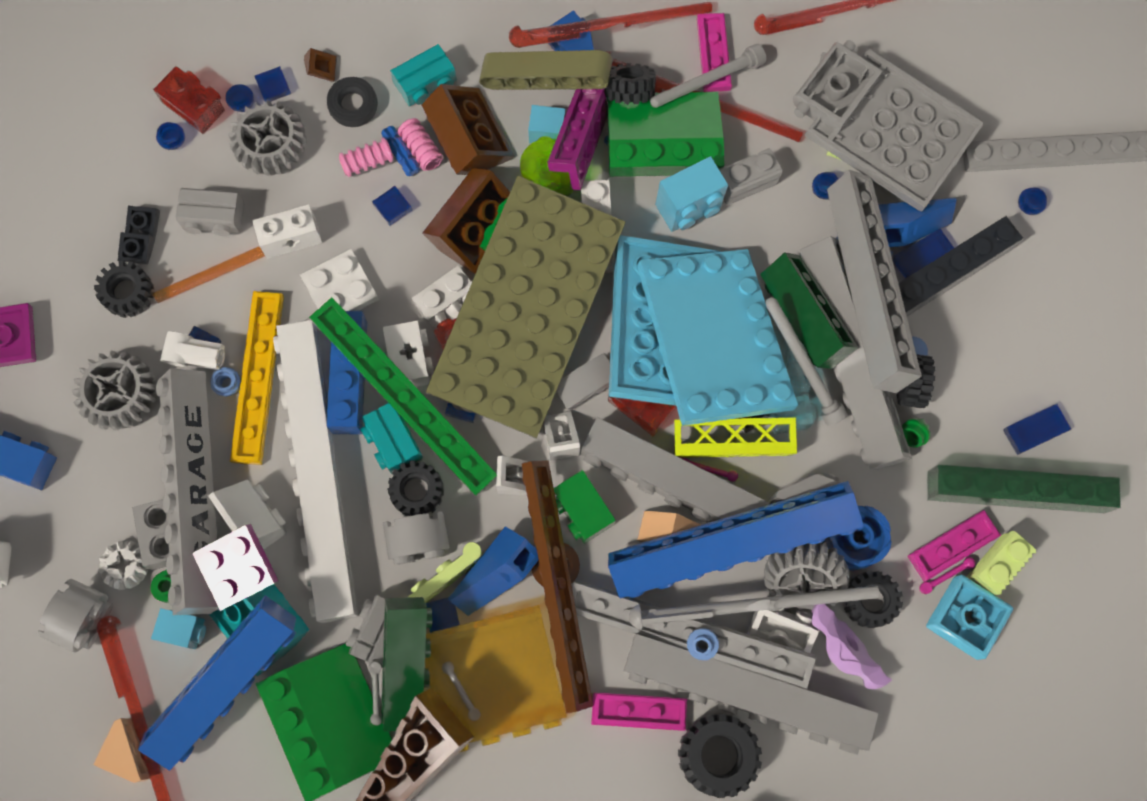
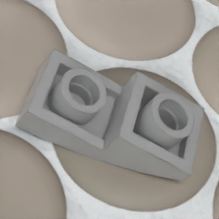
[556,353,610,410]

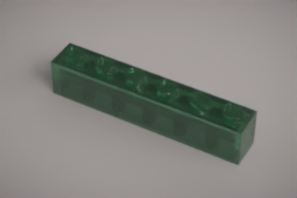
[927,464,1121,514]

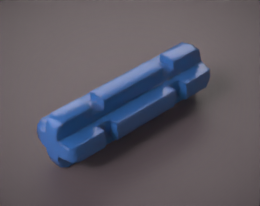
[381,126,420,177]

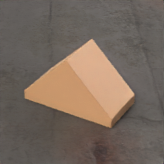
[637,511,701,542]
[93,718,151,783]

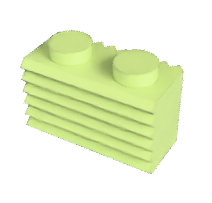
[966,531,1036,596]

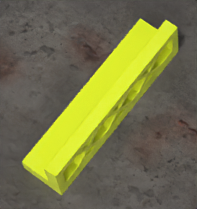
[674,418,797,458]

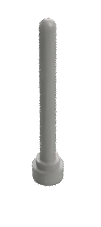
[650,44,766,108]
[766,297,848,426]

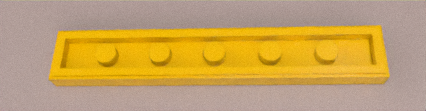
[230,291,284,465]

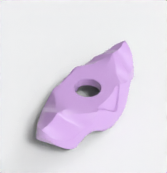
[812,604,892,689]

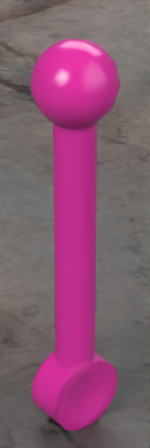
[679,457,738,482]
[919,557,976,595]

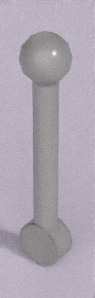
[369,660,382,725]
[442,661,481,721]

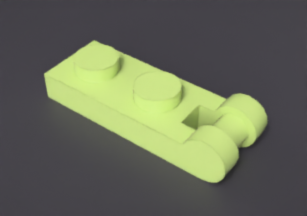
[408,542,483,604]

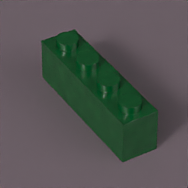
[760,252,858,369]
[381,597,432,732]

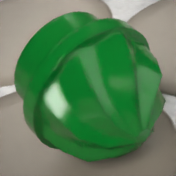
[902,417,931,448]

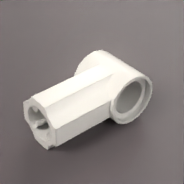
[160,331,225,370]

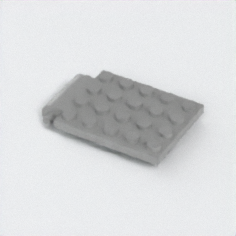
[793,40,984,212]

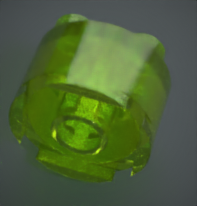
[520,136,574,197]

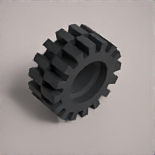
[605,63,656,105]
[94,261,154,318]
[896,354,935,409]
[387,460,444,516]
[842,571,903,628]

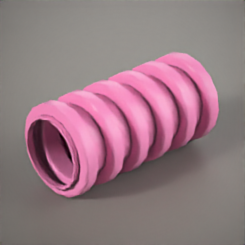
[398,118,443,171]
[339,137,394,177]

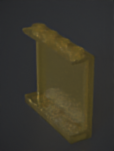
[425,605,567,753]

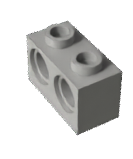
[132,499,169,570]

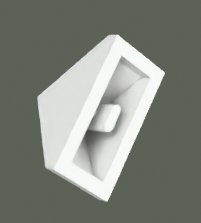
[543,411,580,461]
[496,455,529,495]

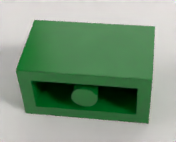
[554,470,616,544]

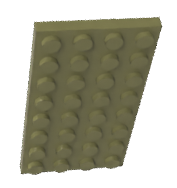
[426,175,625,438]

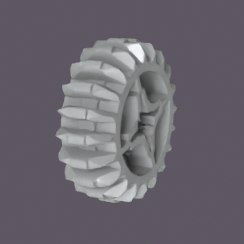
[229,99,307,176]
[72,350,156,431]
[764,542,849,612]

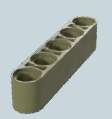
[479,50,613,90]

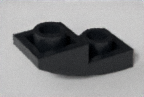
[117,205,160,265]

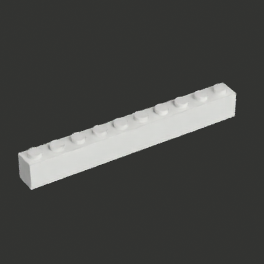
[273,320,358,623]

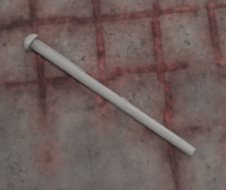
[629,586,880,629]

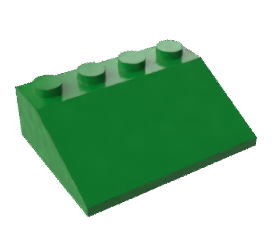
[607,92,725,177]
[255,644,392,801]

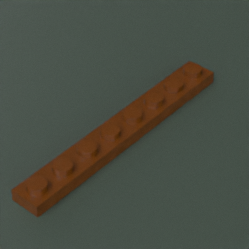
[521,460,594,713]

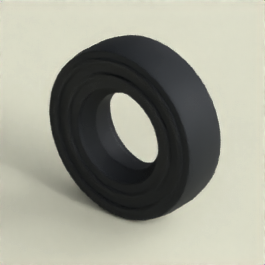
[327,77,378,127]

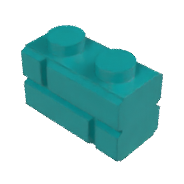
[390,44,457,107]
[360,403,423,474]

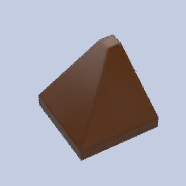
[304,48,337,82]

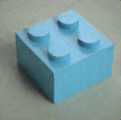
[655,156,728,232]

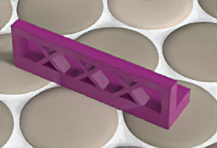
[547,89,608,190]

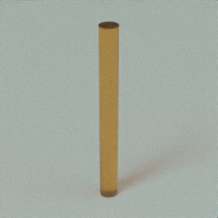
[153,246,265,303]

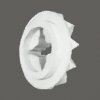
[97,541,148,590]

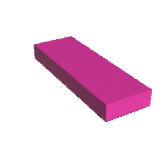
[696,13,732,92]
[907,510,1001,582]
[591,692,687,731]

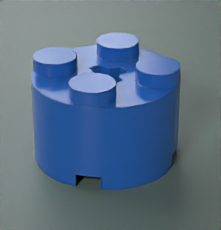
[822,506,892,571]

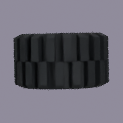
[678,714,762,798]

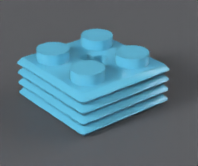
[926,575,1014,660]

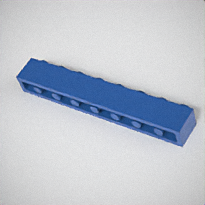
[608,481,864,599]

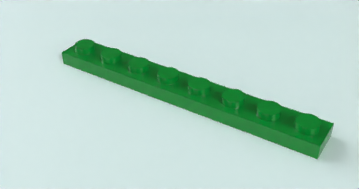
[309,297,497,496]

